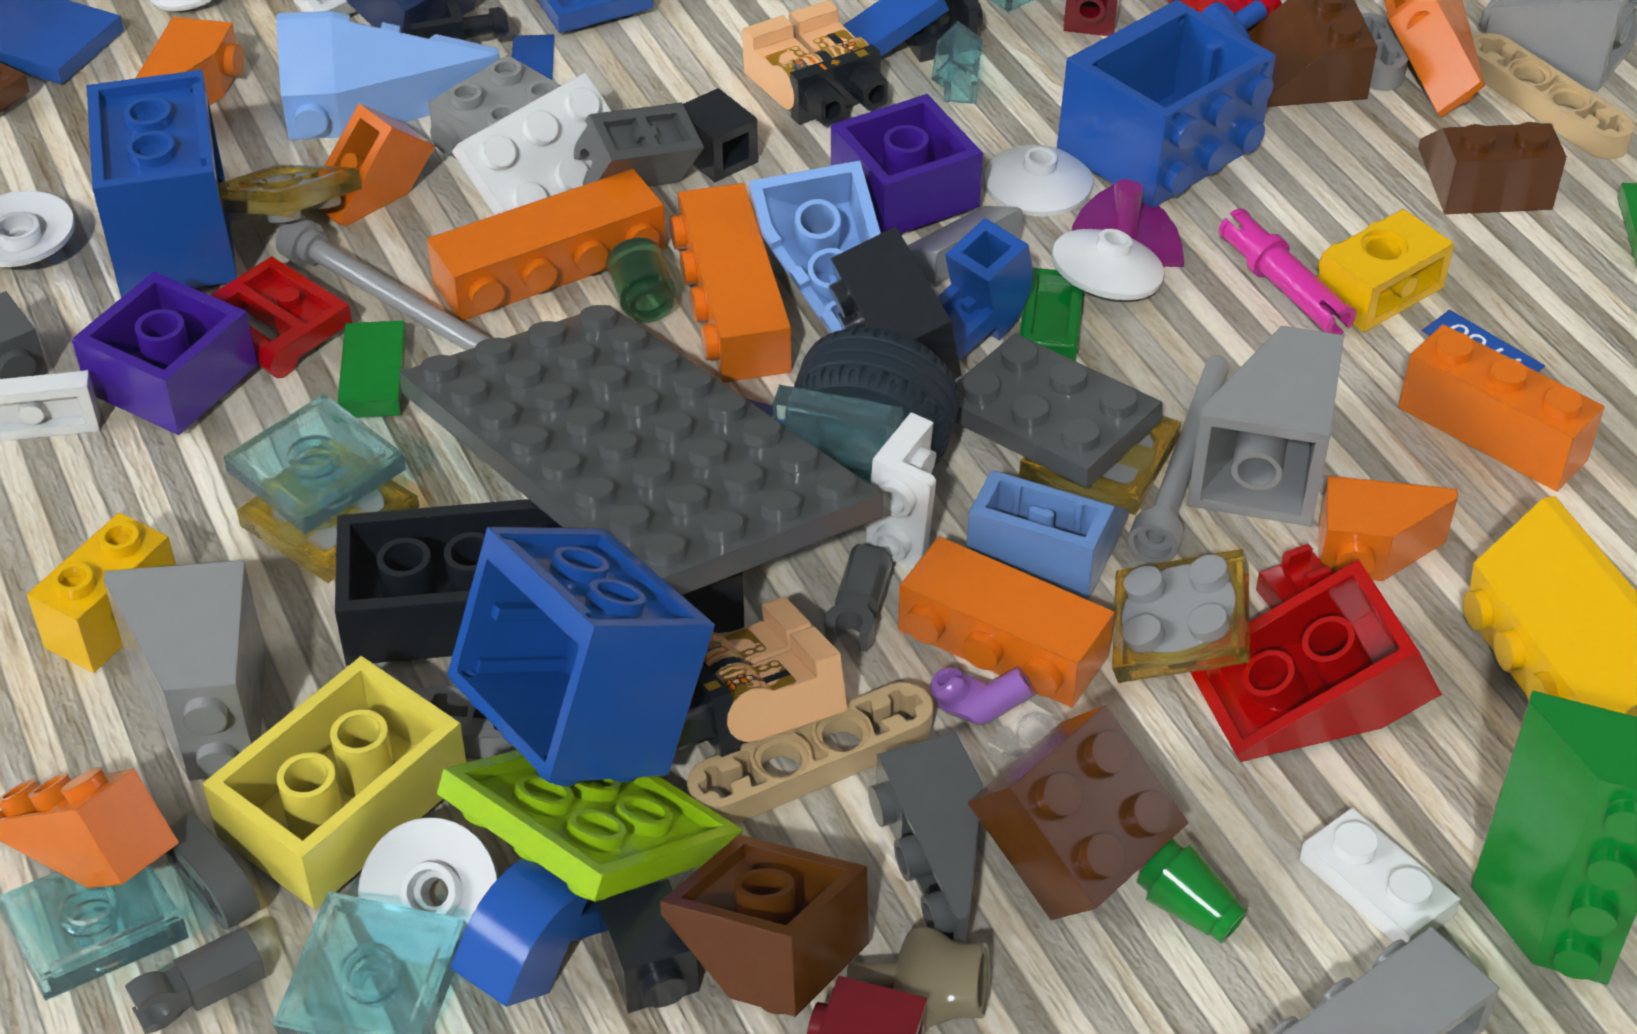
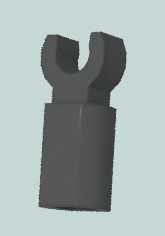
[824,544,892,652]
[125,927,266,1034]

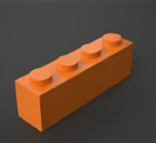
[426,169,666,321]
[670,183,792,383]

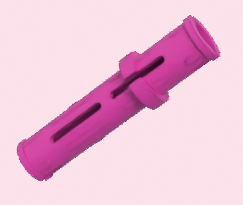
[1219,208,1356,335]

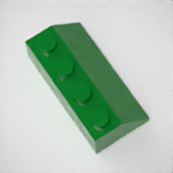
[1471,690,1637,985]

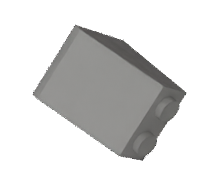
[1480,0,1637,92]
[1186,326,1344,527]
[104,560,266,780]

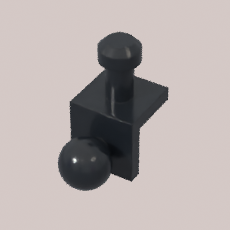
[410,0,509,41]

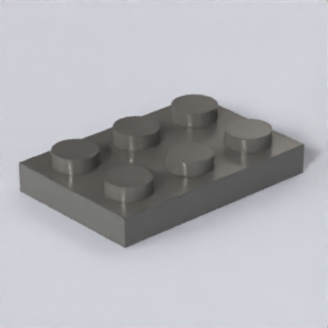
[955,333,1162,488]

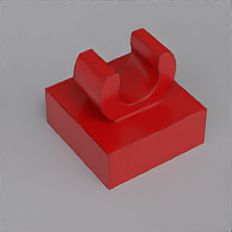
[1256,544,1332,609]

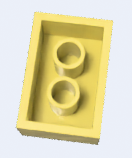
[202,656,467,910]

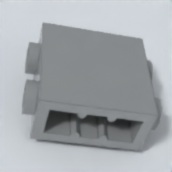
[428,55,562,159]

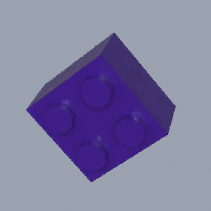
[830,94,983,234]
[72,271,258,435]

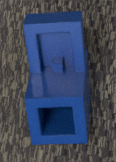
[938,218,1033,361]
[450,858,601,1007]

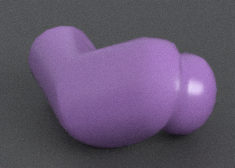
[930,666,1036,725]

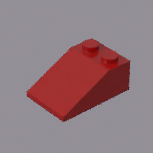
[1183,559,1442,762]

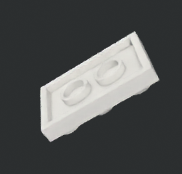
[452,72,611,215]

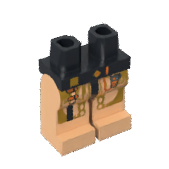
[742,0,888,127]
[677,596,848,757]

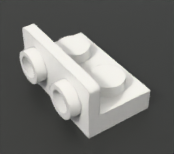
[865,413,936,568]

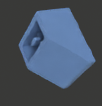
[966,470,1129,600]

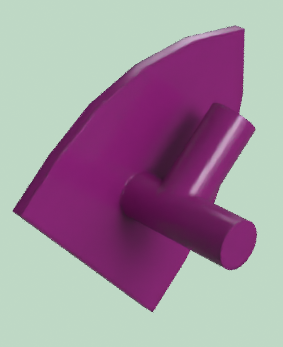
[1072,179,1184,267]

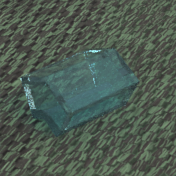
[931,21,983,104]

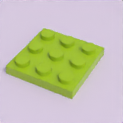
[437,750,743,902]

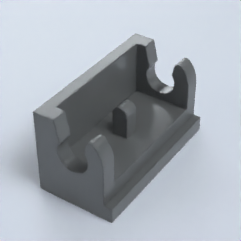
[574,102,704,187]

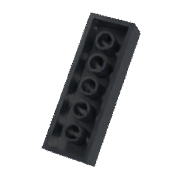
[335,499,745,666]

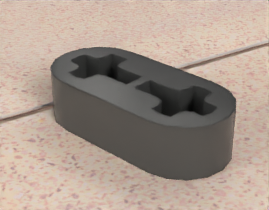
[165,810,260,930]

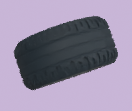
[788,327,959,481]

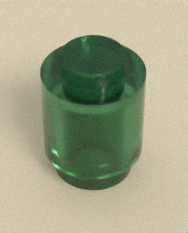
[606,237,676,323]

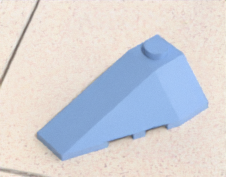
[276,11,500,140]
[749,161,881,333]

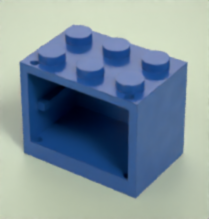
[1057,0,1276,208]
[86,70,237,298]
[447,527,715,786]

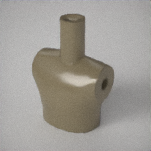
[847,927,991,1029]

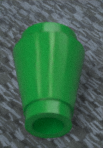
[1136,838,1249,944]

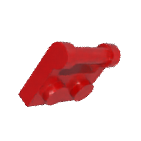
[210,256,352,378]

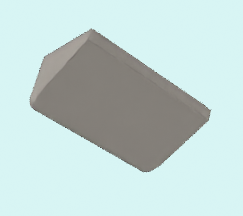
[907,206,1023,285]

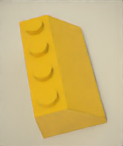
[1463,496,1637,717]

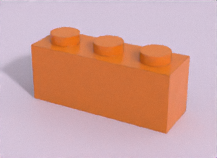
[1398,324,1605,492]
[898,536,1115,708]

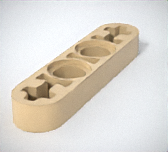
[1472,33,1635,159]
[687,682,933,825]

